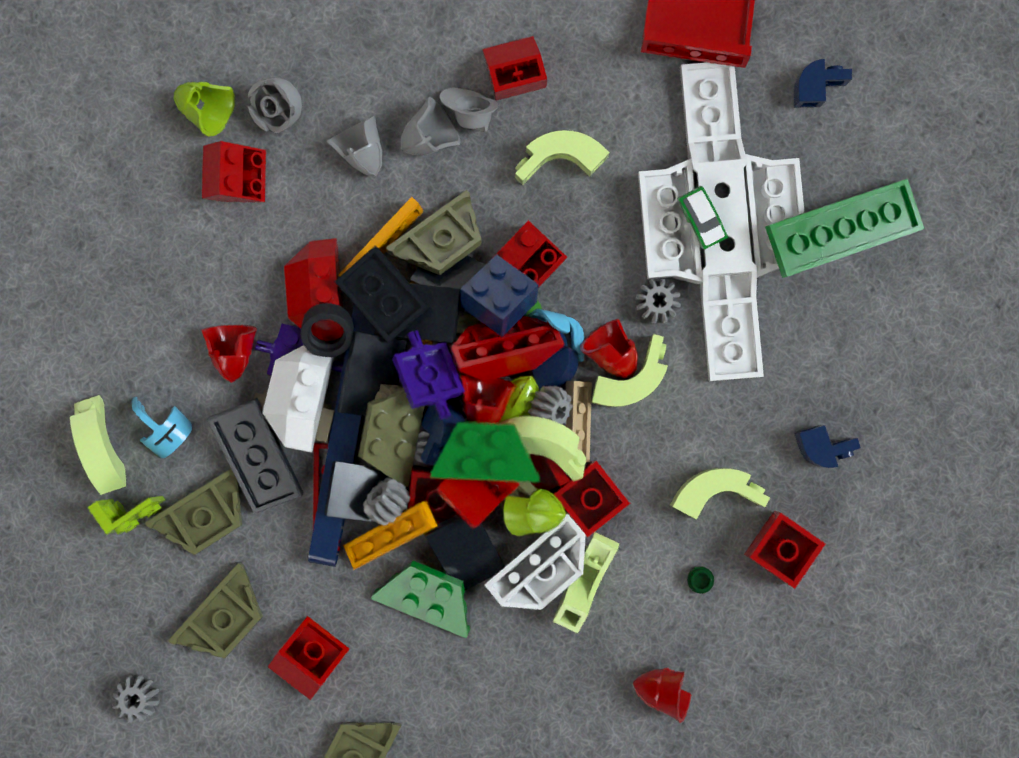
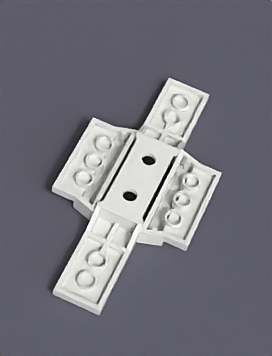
[638,62,804,381]

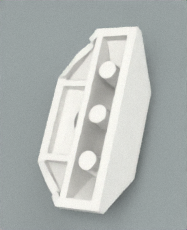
[263,345,334,453]
[485,514,586,610]

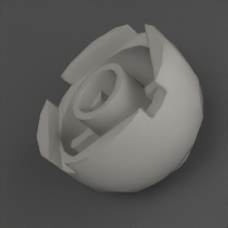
[248,77,303,133]

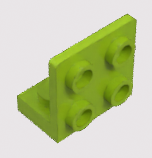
[87,496,165,535]

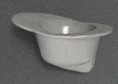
[439,88,498,133]

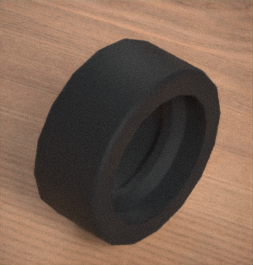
[301,303,354,357]

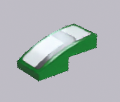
[677,186,728,250]

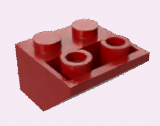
[482,36,547,101]
[202,141,266,202]
[497,220,568,288]

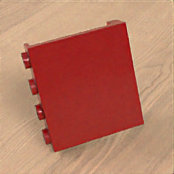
[641,0,755,68]

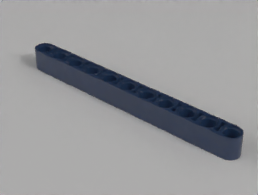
[308,305,375,567]

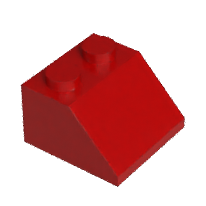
[268,616,350,700]

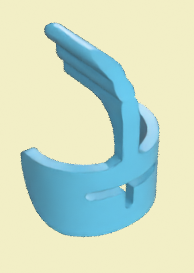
[528,309,584,362]
[132,397,192,458]

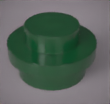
[687,566,714,594]

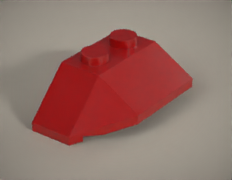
[284,238,344,341]
[451,316,564,381]

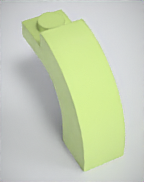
[515,130,610,185]
[591,334,668,407]
[70,395,126,495]
[499,416,586,481]
[670,468,770,519]
[553,532,619,633]

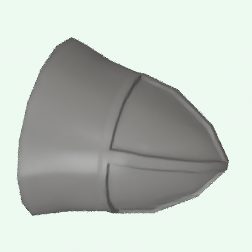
[401,97,461,155]
[327,115,382,177]

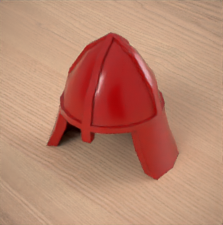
[580,319,638,378]
[201,325,257,383]
[461,374,517,423]
[633,667,692,723]

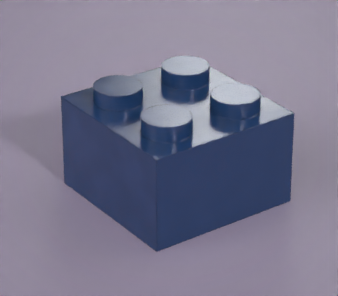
[460,254,539,337]

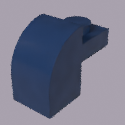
[794,59,852,108]
[532,331,579,389]
[420,403,465,466]
[794,425,861,468]

